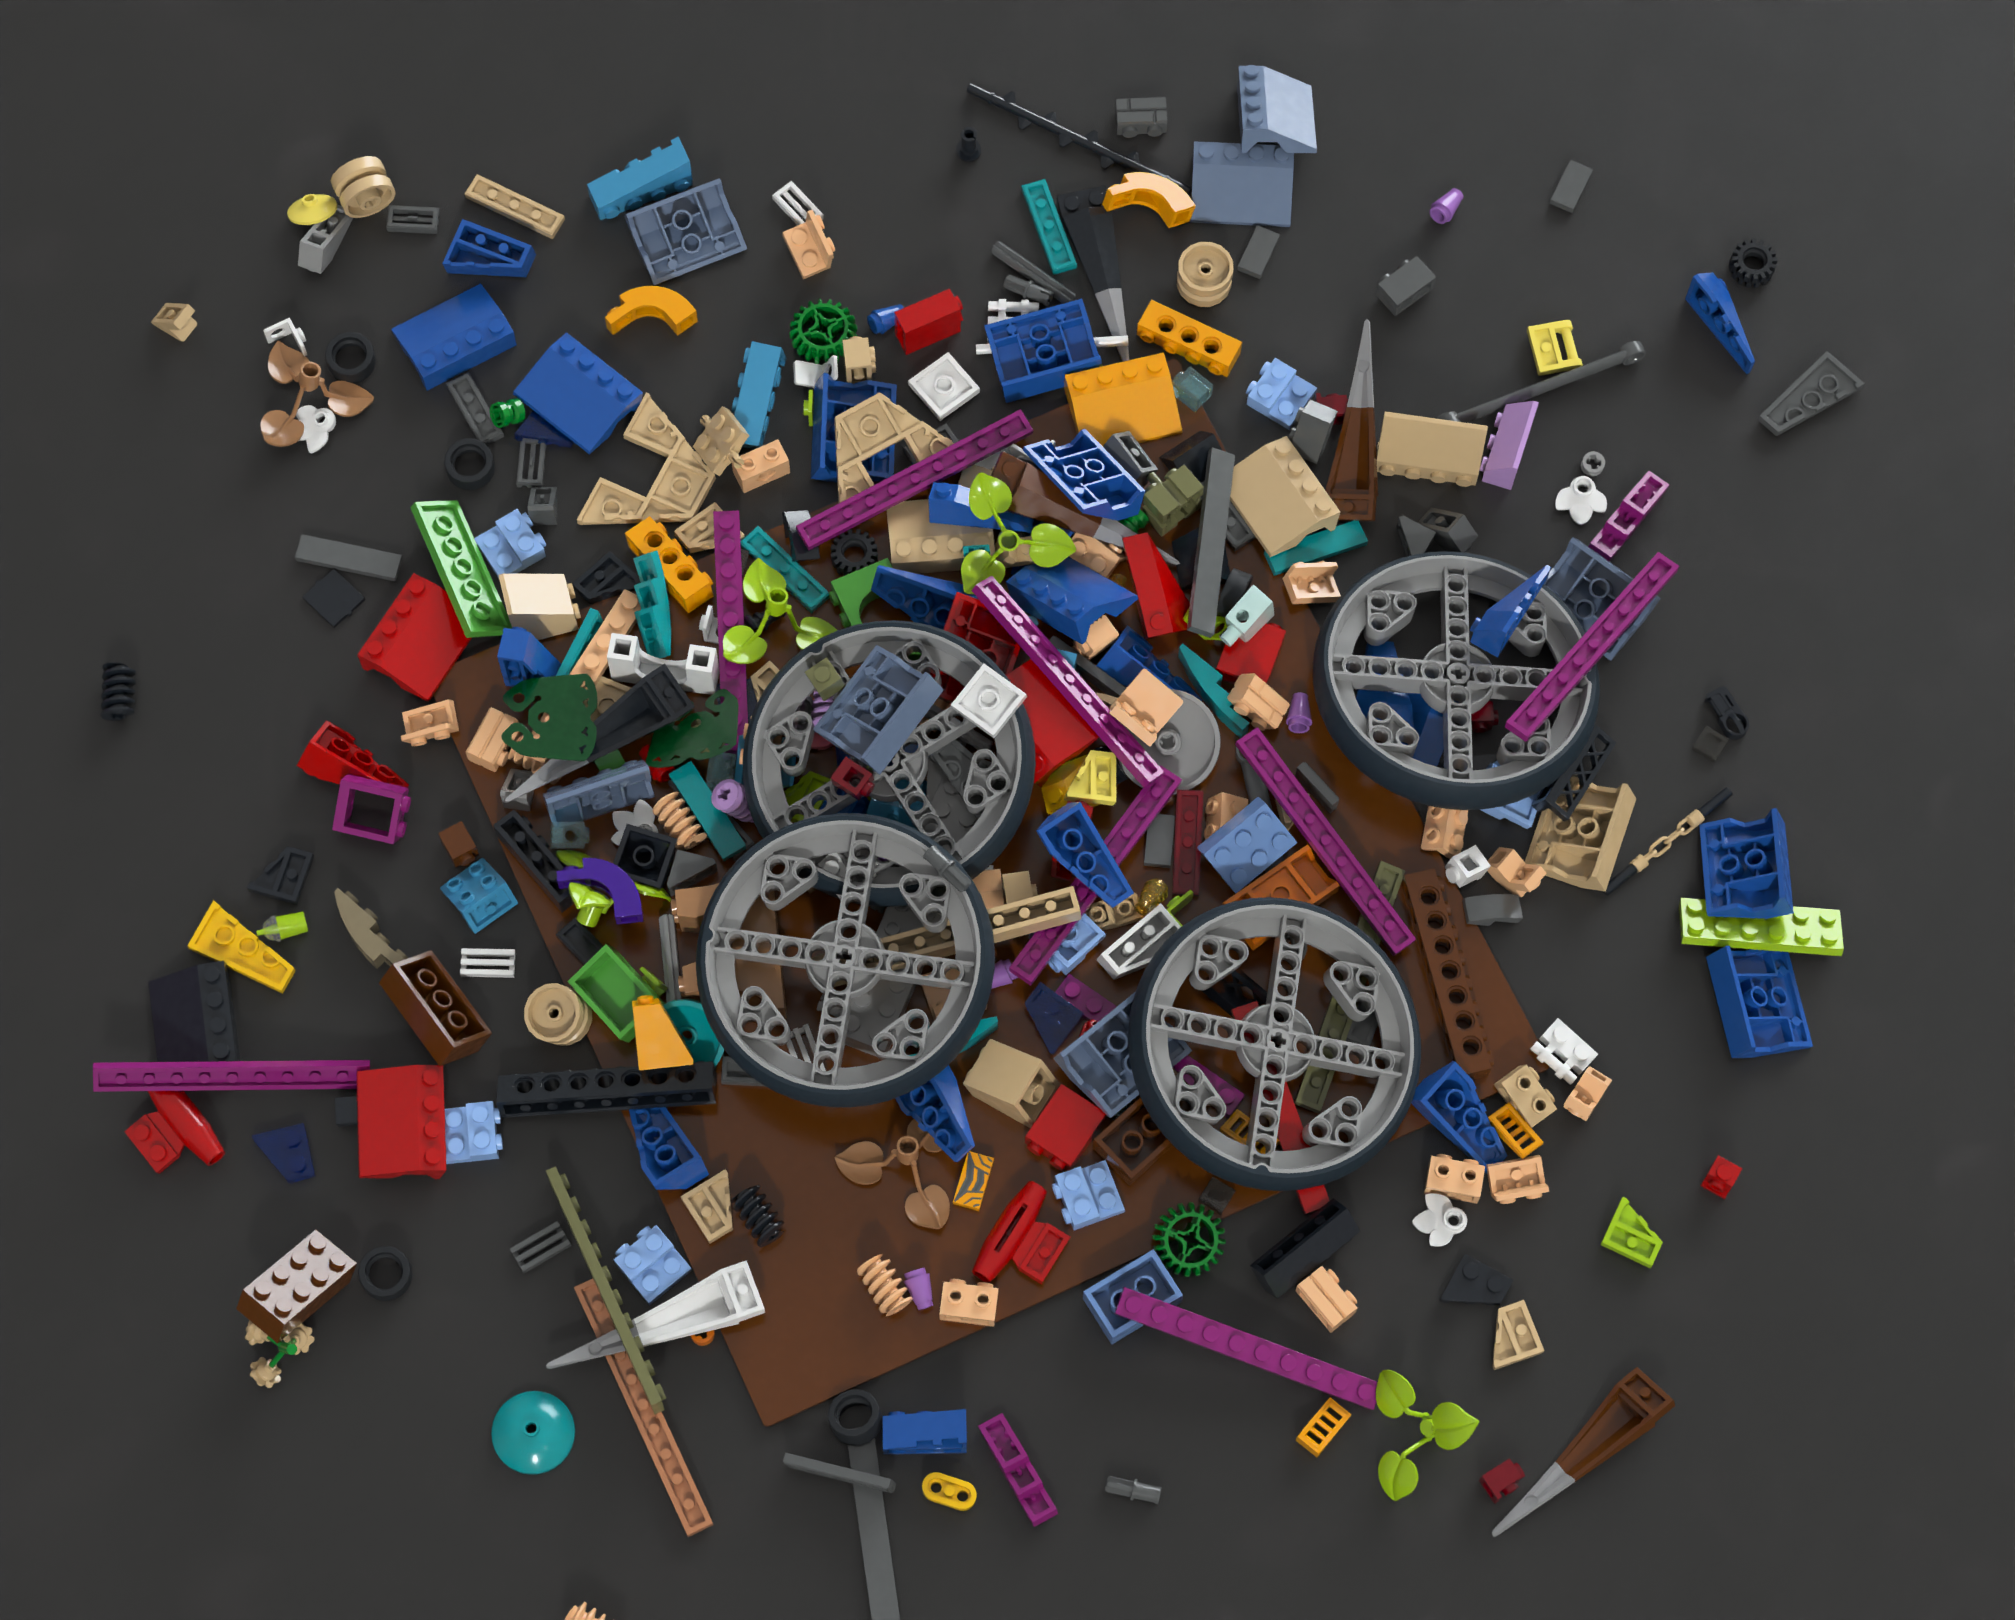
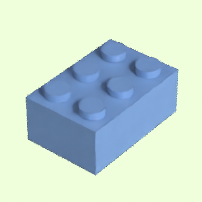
[1197,797,1297,894]
[1083,1249,1183,1345]

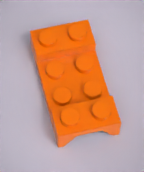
[1222,844,1340,950]

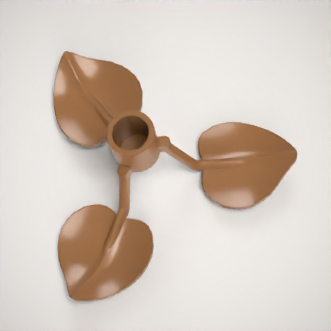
[260,341,374,447]
[835,1119,950,1229]

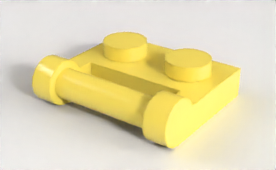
[1527,320,1583,376]

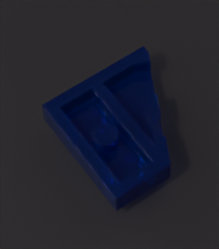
[514,411,574,448]
[1024,982,1084,1056]
[252,1123,316,1183]

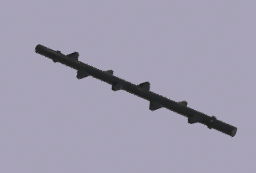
[967,83,1192,195]

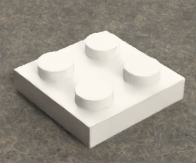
[908,352,980,421]
[951,664,1027,738]

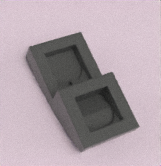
[1462,894,1523,926]

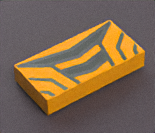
[953,1151,994,1211]

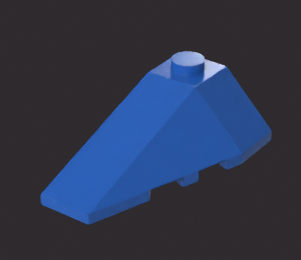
[929,482,1035,532]
[1356,641,1414,728]
[1036,802,1134,908]
[895,1065,975,1162]

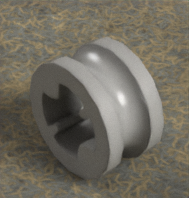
[1580,451,1605,476]

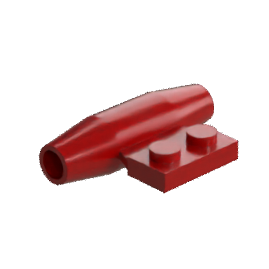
[124,1091,225,1174]
[972,1181,1071,1285]

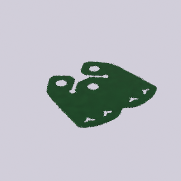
[501,674,598,761]
[645,689,739,768]

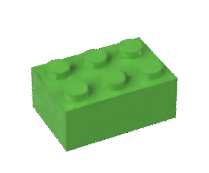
[567,944,666,1043]

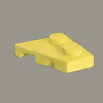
[1064,750,1116,806]

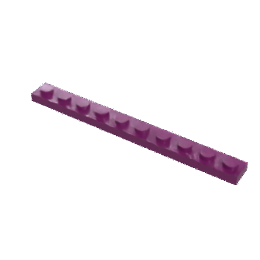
[796,409,1034,550]
[713,510,748,761]
[1505,552,1679,742]
[971,576,1164,788]
[1235,727,1416,956]
[1009,765,1182,986]
[93,1060,370,1092]
[1114,1287,1377,1410]

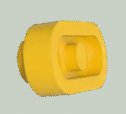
[922,1472,977,1511]

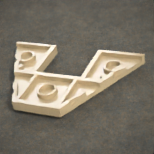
[577,392,716,525]
[834,392,954,504]

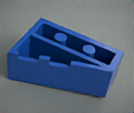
[442,219,536,277]
[497,627,561,687]
[883,1409,967,1455]

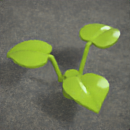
[961,472,1076,594]
[723,558,838,664]
[556,850,671,927]
[1376,1370,1479,1501]

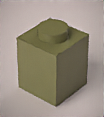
[805,657,845,701]

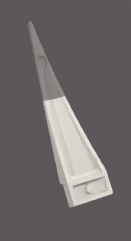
[546,1260,765,1369]

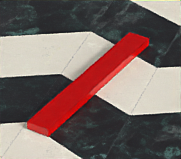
[1231,1001,1330,1214]

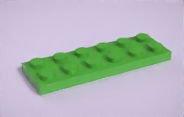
[410,500,512,638]

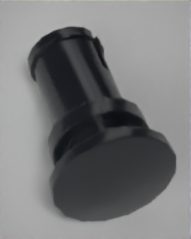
[956,127,981,162]
[744,609,786,637]

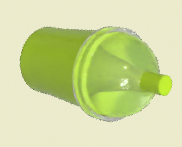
[256,911,308,942]

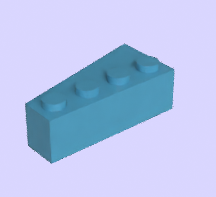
[587,136,693,220]
[732,341,787,449]

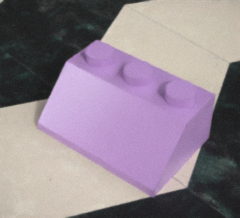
[1479,401,1539,490]

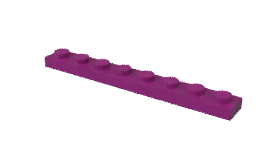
[1053,974,1245,1119]

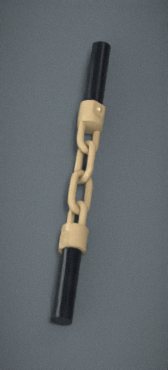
[1602,787,1733,896]

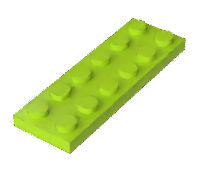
[1679,898,1844,956]

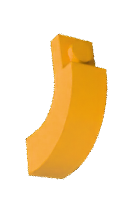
[1102,172,1196,228]
[605,286,698,336]

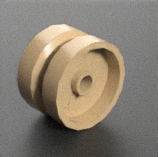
[331,156,396,218]
[1177,242,1233,307]
[524,983,592,1046]

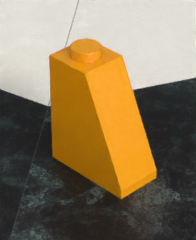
[632,995,694,1070]

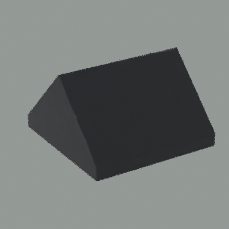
[1159,431,1223,483]
[1172,527,1230,590]
[613,824,678,889]

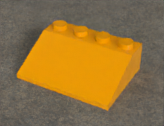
[1064,352,1182,446]

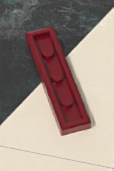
[1172,789,1203,896]

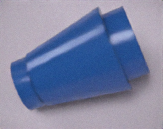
[867,304,904,334]

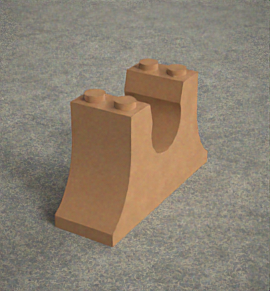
[671,883,788,1022]

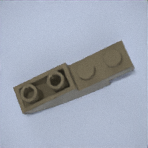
[334,888,408,969]

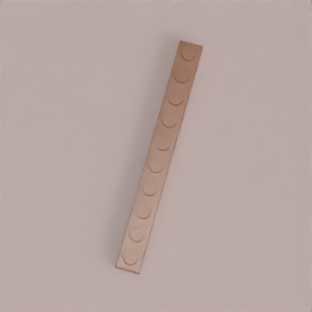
[574,1279,713,1537]

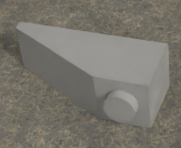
[298,204,353,274]

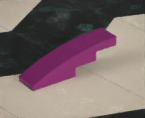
[1588,471,1669,562]
[978,1413,1058,1527]

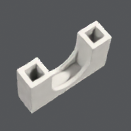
[607,633,719,695]

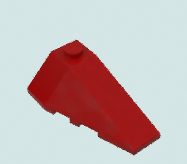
[1122,532,1190,639]
[296,720,409,788]

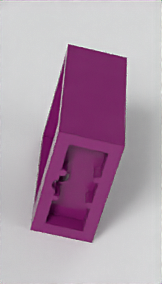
[332,774,411,844]

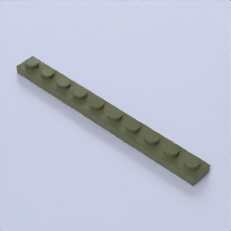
[1294,861,1405,1113]
[546,1166,666,1415]

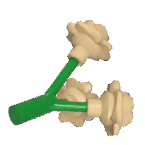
[245,1321,315,1388]

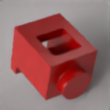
[1701,1155,1743,1199]

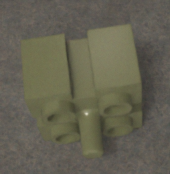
[1142,465,1204,537]

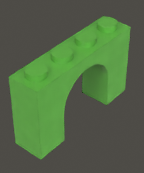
[828,558,922,661]

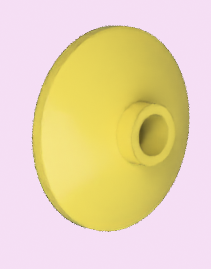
[287,194,337,225]

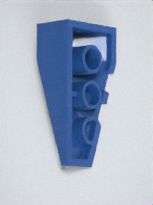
[1685,272,1755,374]
[871,565,979,630]
[1470,565,1551,658]
[1096,625,1202,701]
[1401,693,1460,767]
[1411,1061,1508,1175]
[629,1107,709,1190]

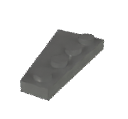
[1758,351,1865,436]
[932,739,1006,820]

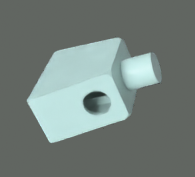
[1219,585,1274,647]

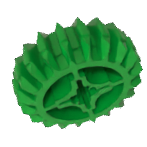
[789,298,858,364]
[1152,1202,1226,1277]

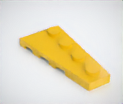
[187,900,296,994]

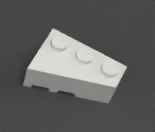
[1097,903,1181,980]

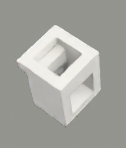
[1445,845,1491,888]

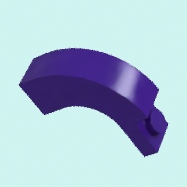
[556,858,644,924]

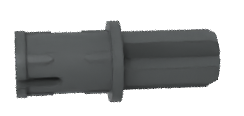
[1003,275,1054,307]
[923,845,971,892]
[1105,1476,1162,1504]

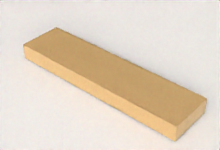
[465,174,565,239]

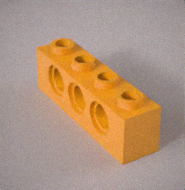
[1137,299,1242,377]
[625,516,713,613]

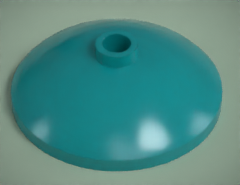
[663,999,724,1067]
[491,1391,575,1475]

